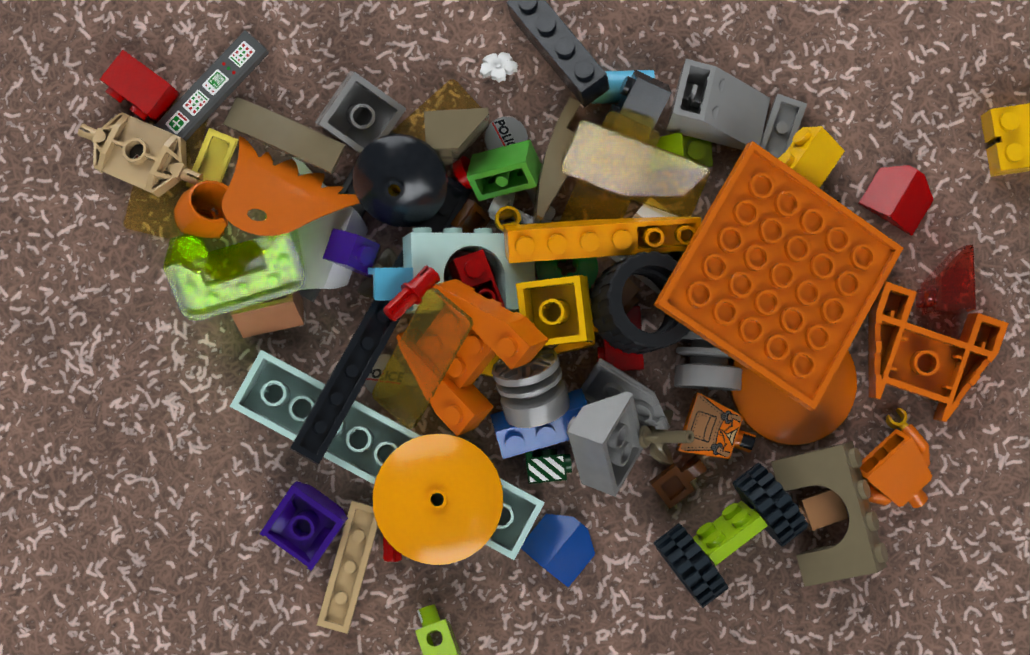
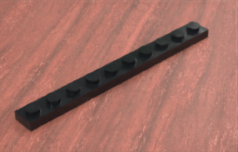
[289,176,472,465]

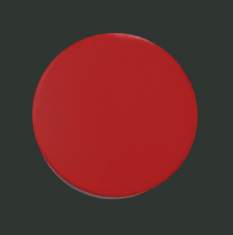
[452,156,472,189]

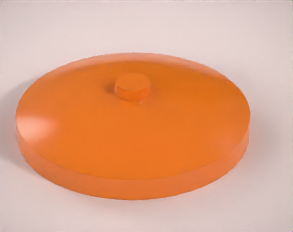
[731,351,857,445]

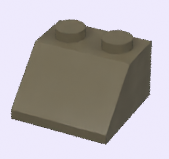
[424,108,489,165]

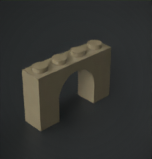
[771,441,888,587]

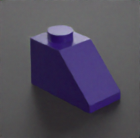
[323,228,381,278]

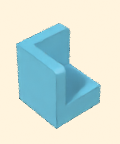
[368,268,413,301]

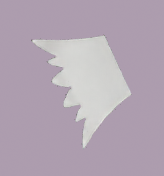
[260,157,368,290]

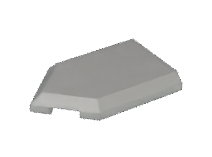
[580,358,670,430]

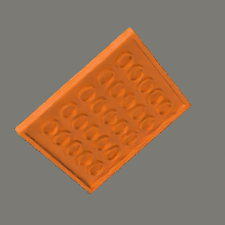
[653,141,903,410]

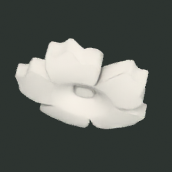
[480,52,518,83]

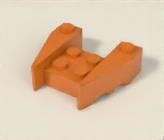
[396,279,549,437]
[868,282,1009,422]

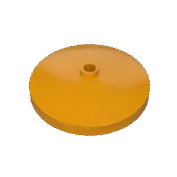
[373,434,503,565]

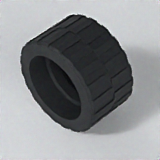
[590,251,690,354]

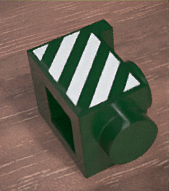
[525,449,572,484]

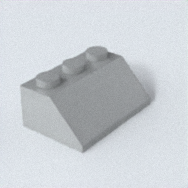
[567,391,643,497]

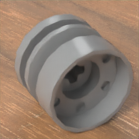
[674,330,743,391]
[492,347,570,428]

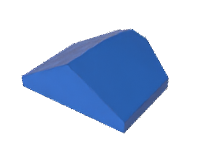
[521,514,595,587]

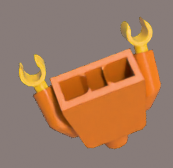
[860,408,932,508]

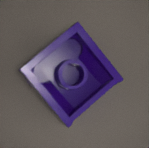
[260,481,348,571]

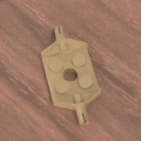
[78,112,204,198]

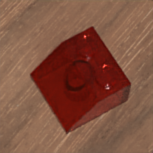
[916,245,976,315]

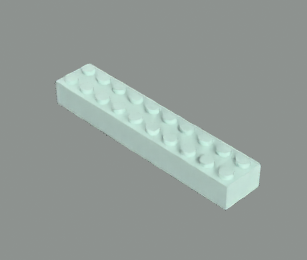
[230,350,545,560]

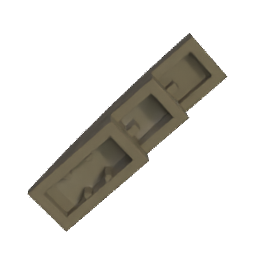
[223,97,346,175]
[533,97,581,223]

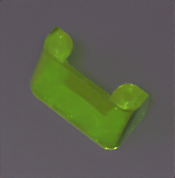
[163,214,305,321]

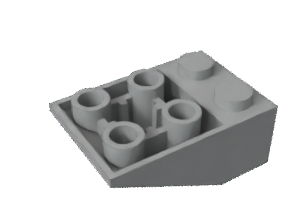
[666,59,770,150]

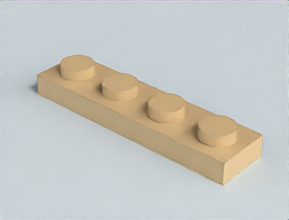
[317,500,378,634]

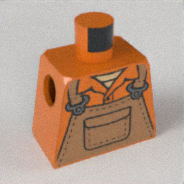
[676,393,756,459]

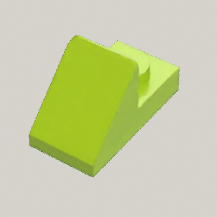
[648,132,713,171]

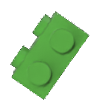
[466,140,542,201]

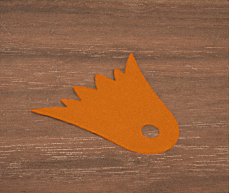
[222,136,360,236]

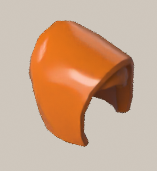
[174,180,229,239]

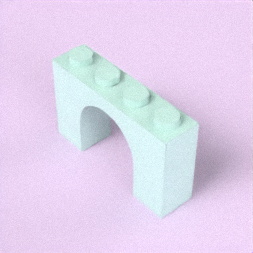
[402,227,535,314]

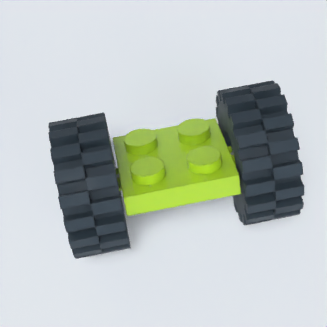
[653,463,809,608]

